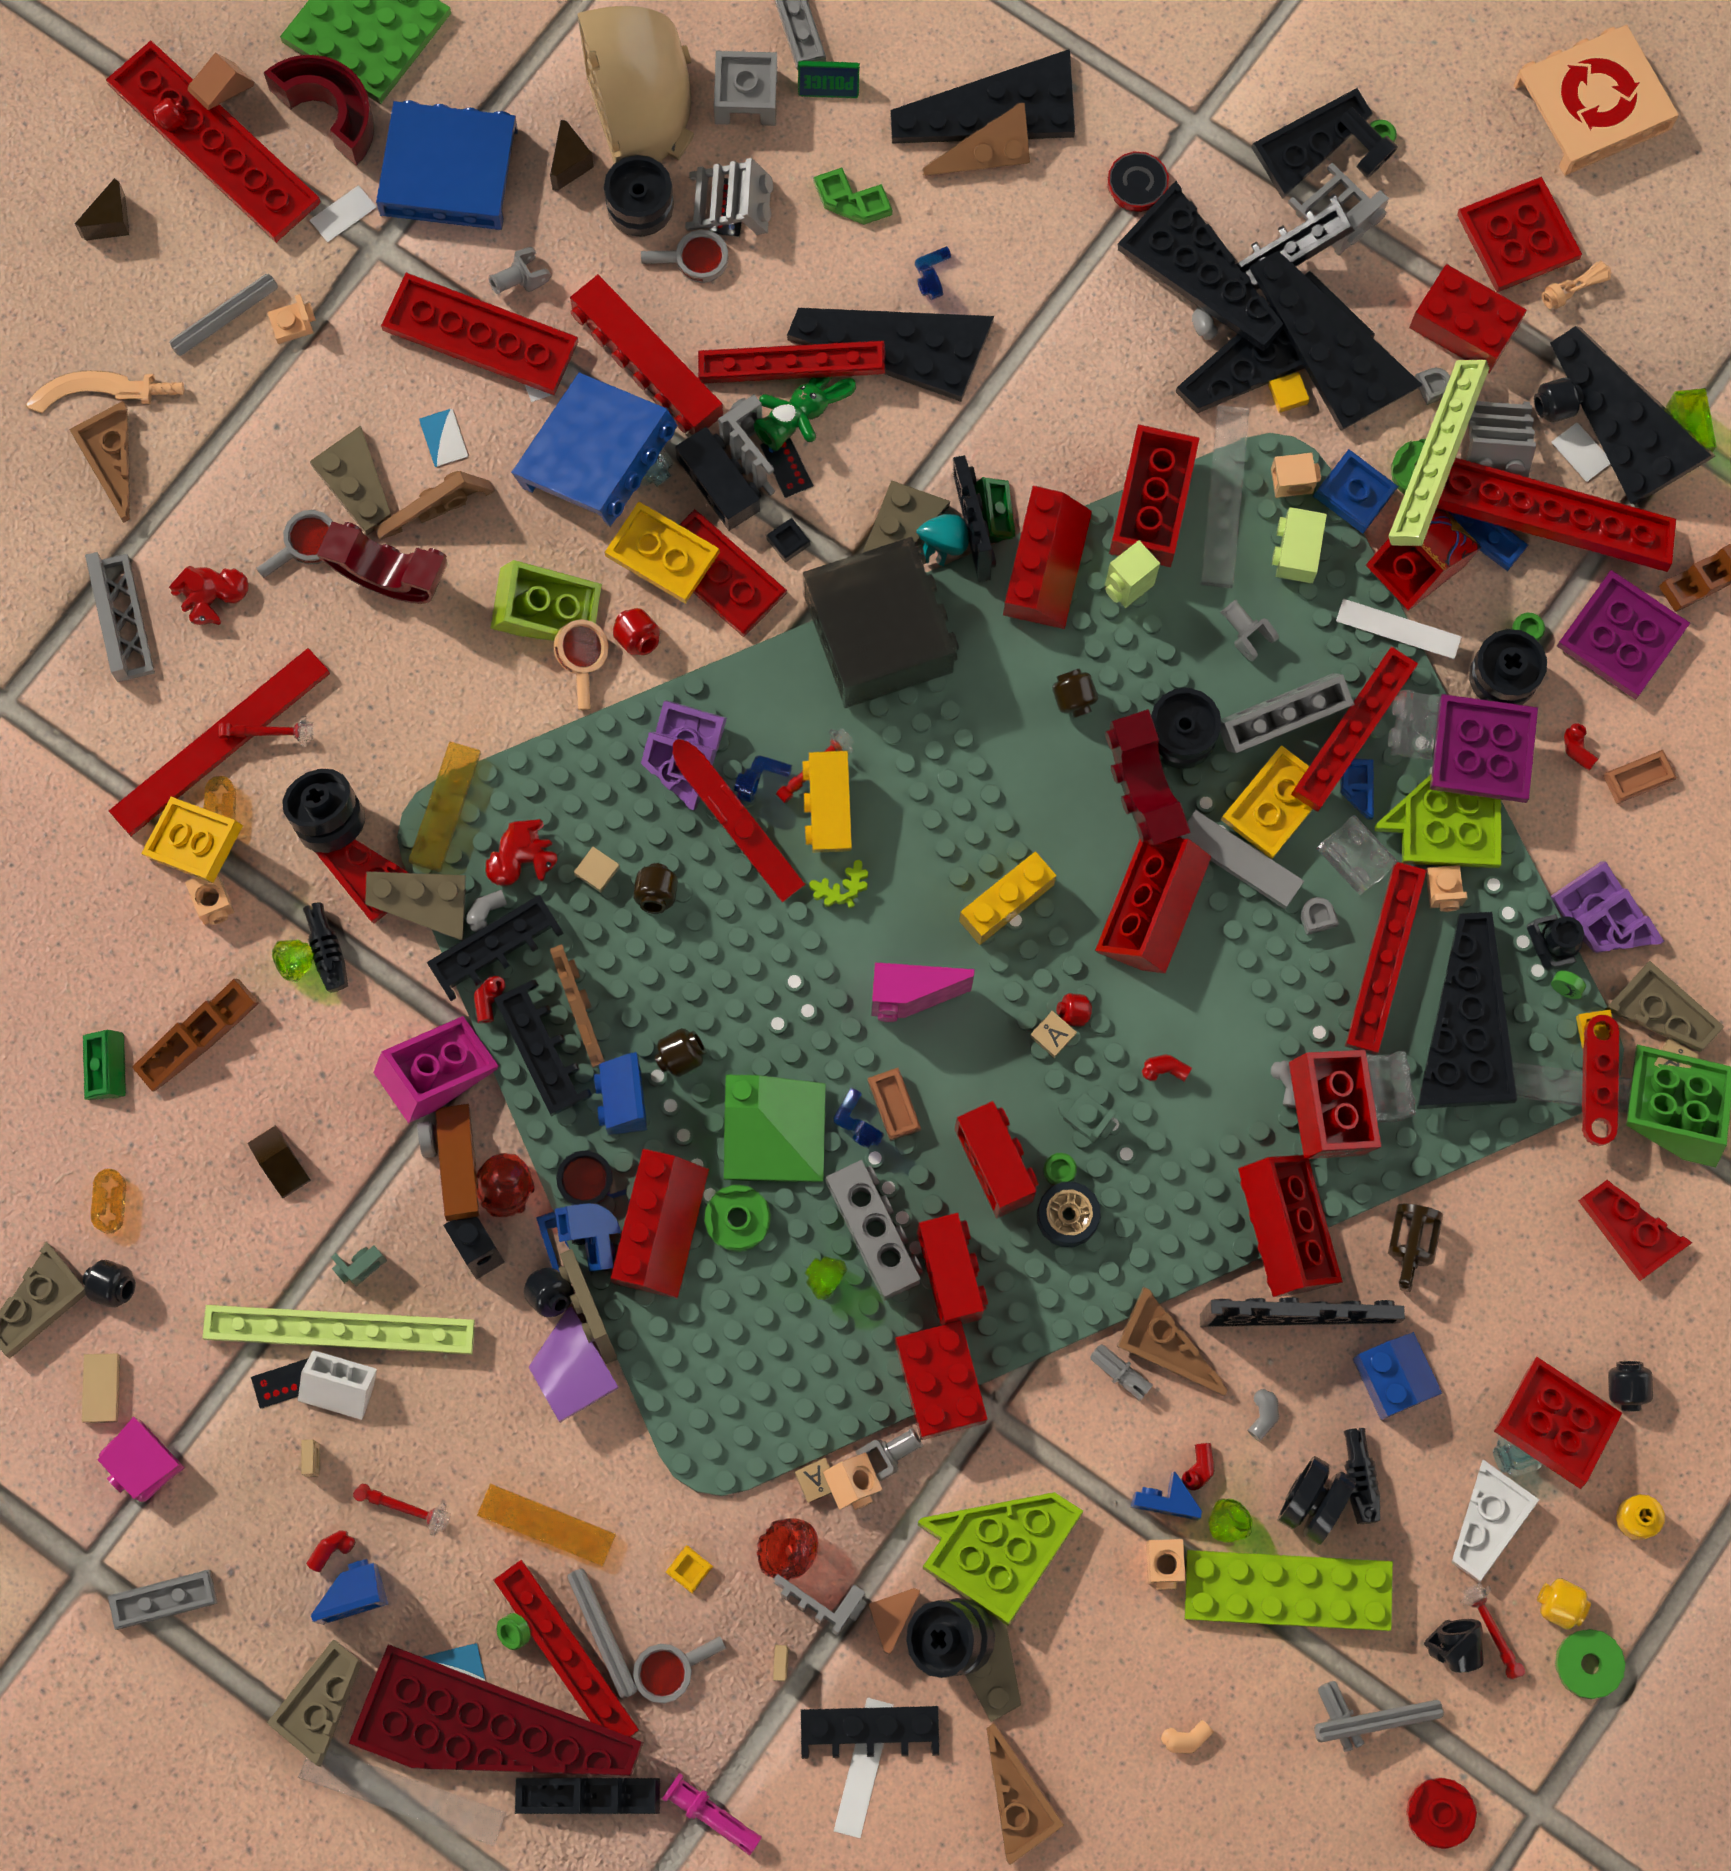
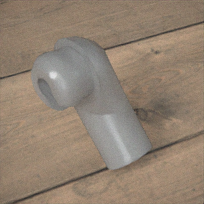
[1192,306,1218,340]
[466,890,507,932]
[1271,1060,1296,1109]
[1247,1389,1279,1442]

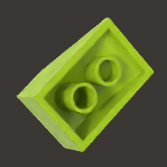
[490,560,602,646]

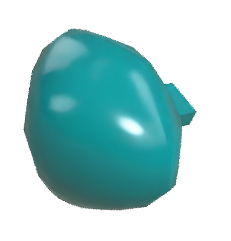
[916,514,969,566]

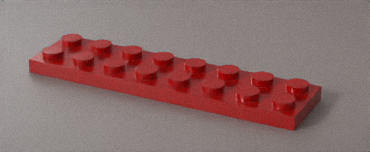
[106,40,321,243]
[1437,458,1676,572]

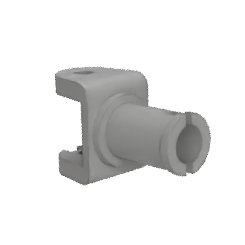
[489,247,551,294]
[1220,599,1279,661]
[856,1428,923,1482]

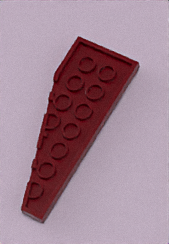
[348,1644,644,1776]

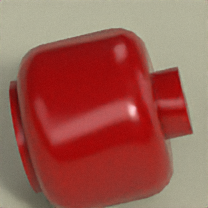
[153,98,187,132]
[1056,993,1092,1027]

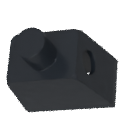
[443,1216,505,1280]

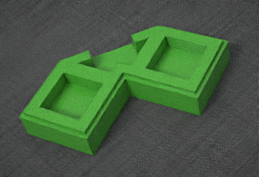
[813,167,893,225]

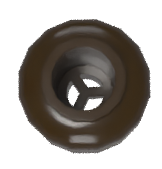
[1052,668,1098,718]
[633,863,678,914]
[655,1028,706,1077]

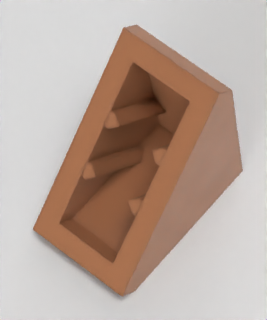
[188,52,255,110]
[868,1588,920,1655]

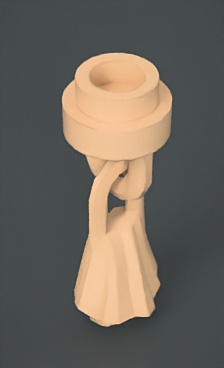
[1541,260,1611,309]

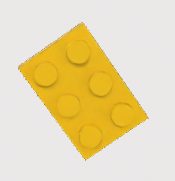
[604,501,720,604]
[1221,745,1313,859]
[141,797,243,883]

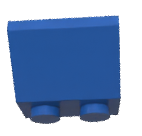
[594,1052,647,1135]
[1353,1332,1442,1420]

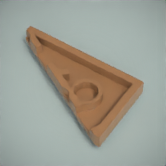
[922,103,1030,176]
[69,401,130,523]
[374,471,495,540]
[550,944,604,1068]
[1117,1287,1228,1396]
[986,1723,1064,1865]

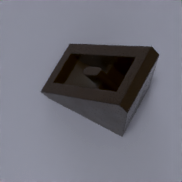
[550,120,594,190]
[75,178,129,241]
[248,1125,311,1199]

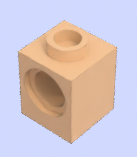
[1271,453,1321,498]
[185,874,235,925]
[823,1452,883,1510]
[1146,1539,1185,1590]

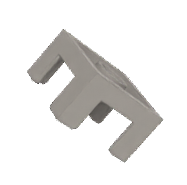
[714,51,778,126]

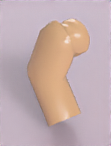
[1161,1720,1214,1754]

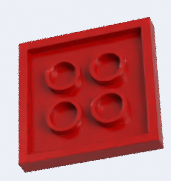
[1457,176,1582,293]
[1494,1356,1622,1489]

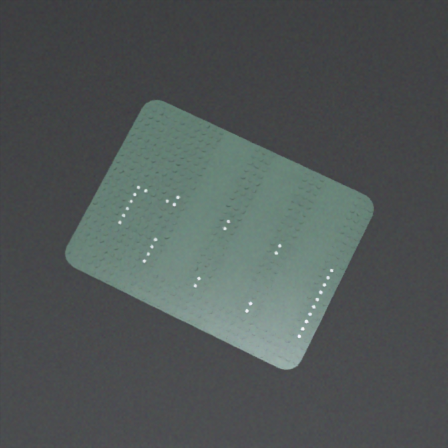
[397,433,1624,1496]

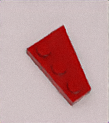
[315,839,409,924]
[1578,1180,1693,1281]

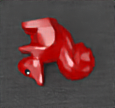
[169,566,249,625]
[485,819,558,886]

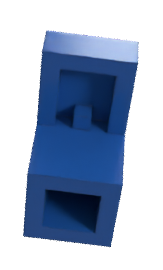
[555,1203,621,1272]

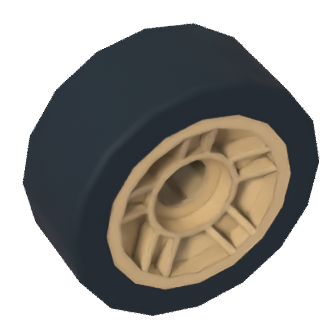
[1037,1182,1101,1247]

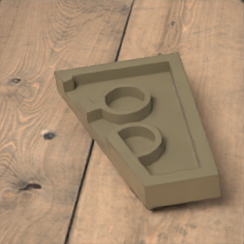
[310,426,391,536]
[858,480,950,578]
[365,872,466,941]
[1605,961,1724,1052]
[0,1241,86,1359]
[558,1249,617,1364]
[965,1612,1021,1722]
[267,1639,362,1767]

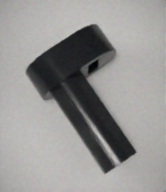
[1339,107,1398,178]

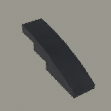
[515,1778,660,1814]

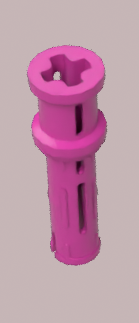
[662,1772,762,1856]

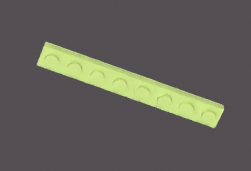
[1388,360,1489,546]
[202,1305,475,1355]

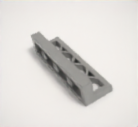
[85,552,155,682]

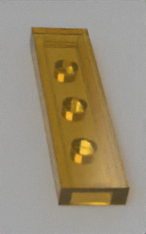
[409,741,481,872]
[477,1484,616,1566]

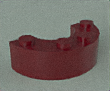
[264,55,374,166]
[317,521,448,604]
[1105,709,1191,845]

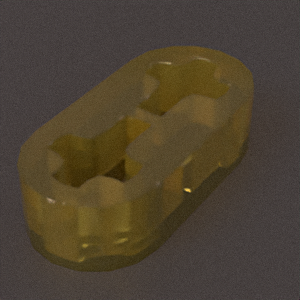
[204,776,236,820]
[91,1169,126,1234]

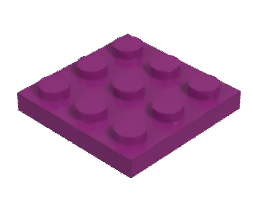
[1557,570,1690,700]
[1430,694,1538,803]

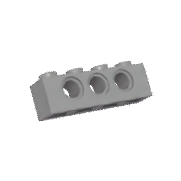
[1220,673,1354,753]
[826,1160,923,1301]

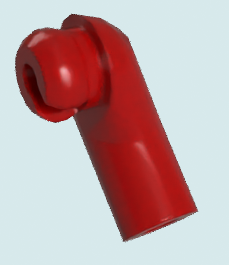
[1564,723,1599,771]
[474,976,506,1024]
[1142,1054,1192,1082]
[1182,1443,1215,1491]
[306,1530,356,1572]

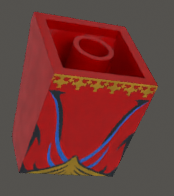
[1366,508,1482,611]

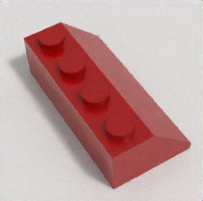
[1003,486,1092,629]
[1095,838,1212,974]
[611,1149,709,1299]
[1238,1155,1343,1297]

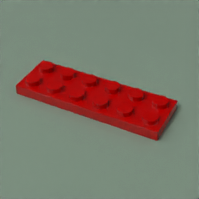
[381,272,579,395]

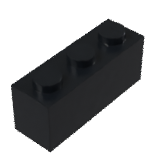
[675,426,761,531]

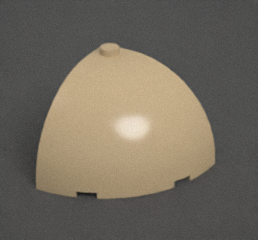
[577,6,691,164]

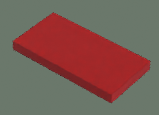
[679,509,787,637]

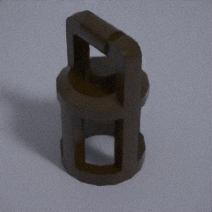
[1388,1203,1444,1292]

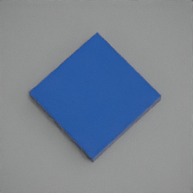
[1313,449,1399,534]

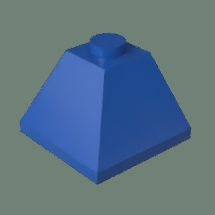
[311,1559,389,1625]

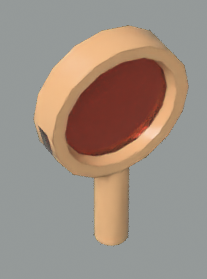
[554,619,609,711]

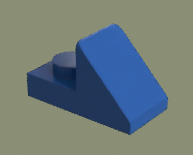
[1131,1471,1202,1521]

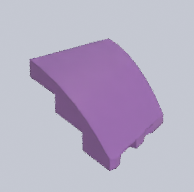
[641,700,727,810]
[1551,861,1664,953]
[529,1306,619,1423]

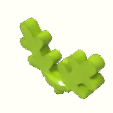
[809,860,869,908]

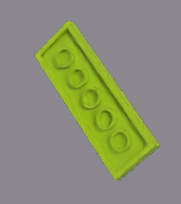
[1184,1550,1393,1631]

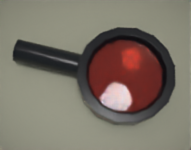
[556,1150,613,1245]

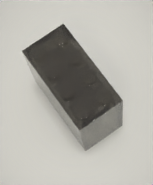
[802,537,959,708]

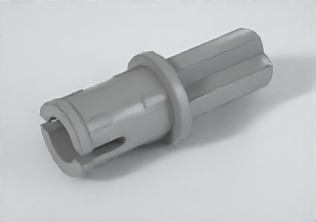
[1090,1344,1153,1401]
[1318,1681,1364,1752]

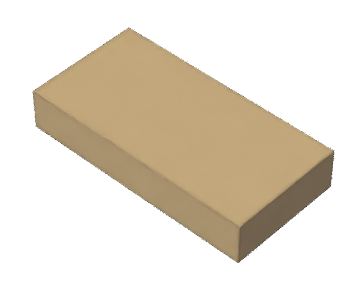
[82,1353,120,1423]

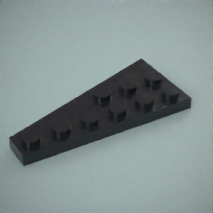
[890,49,1075,143]
[1118,181,1283,351]
[1249,251,1423,431]
[1176,271,1375,413]
[787,308,994,402]
[1550,326,1716,505]
[1416,912,1517,1109]
[1200,1297,1405,1327]

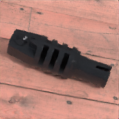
[303,902,348,993]
[1344,1428,1380,1524]

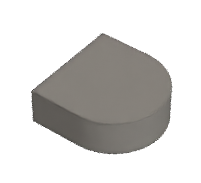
[1415,368,1450,405]
[1301,897,1339,935]
[417,1121,437,1158]

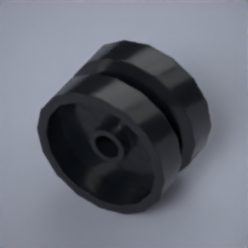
[604,155,674,237]
[1469,629,1547,705]
[1151,688,1222,769]
[282,769,365,853]
[1277,1456,1356,1545]
[906,1598,995,1678]

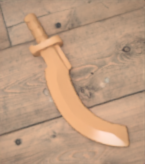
[26,371,184,413]

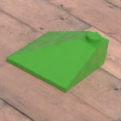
[1626,1044,1731,1168]
[724,1075,826,1182]

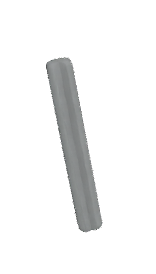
[169,274,278,356]
[568,1569,637,1699]
[1314,1700,1444,1742]

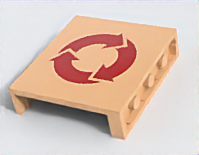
[1514,25,1679,176]

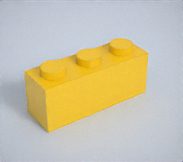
[802,751,852,853]
[959,851,1057,945]

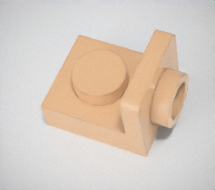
[267,294,316,344]
[1426,865,1468,912]

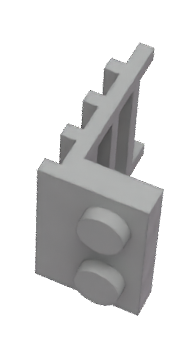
[685,158,773,235]
[1288,163,1389,256]
[718,394,775,496]
[1466,401,1536,477]
[773,1574,867,1636]

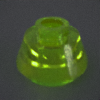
[272,939,314,982]
[804,1256,848,1300]
[1208,1498,1252,1543]

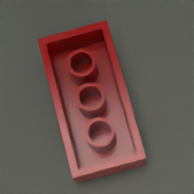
[1109,424,1200,567]

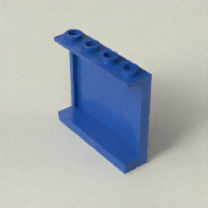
[376,100,518,230]
[511,372,678,527]

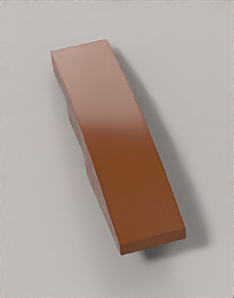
[1658,544,1731,612]
[132,979,259,1092]
[436,1103,480,1221]

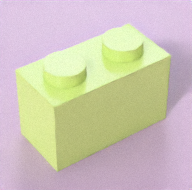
[1272,507,1327,584]
[1105,540,1160,608]

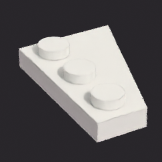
[1451,1460,1539,1583]

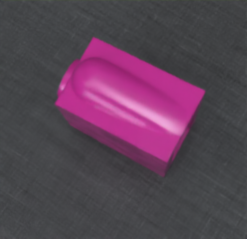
[97,1416,185,1502]

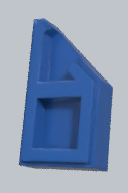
[1340,759,1374,820]

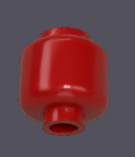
[613,608,660,656]

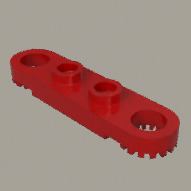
[1582,1015,1620,1146]

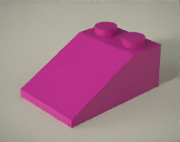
[871,962,975,1022]
[373,1016,499,1123]

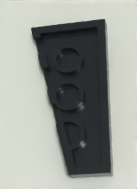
[1251,88,1373,199]
[953,455,996,582]

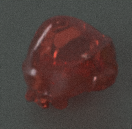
[476,1153,535,1218]
[756,1518,818,1581]

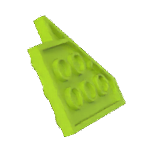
[1375,773,1501,868]
[918,1492,1083,1626]

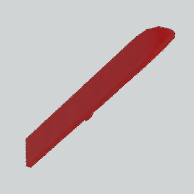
[672,739,805,902]

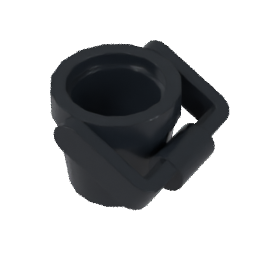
[1527,914,1584,971]
[1424,1619,1484,1673]

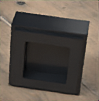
[766,518,810,563]

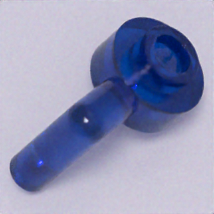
[915,246,951,300]
[734,755,792,803]
[834,1087,884,1149]

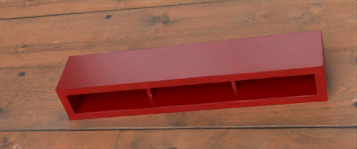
[570,274,723,435]

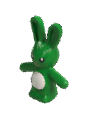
[754,377,856,451]

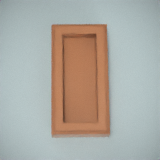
[1603,750,1677,804]
[867,1068,921,1141]

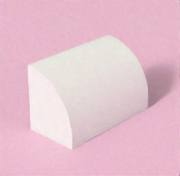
[298,1350,377,1420]

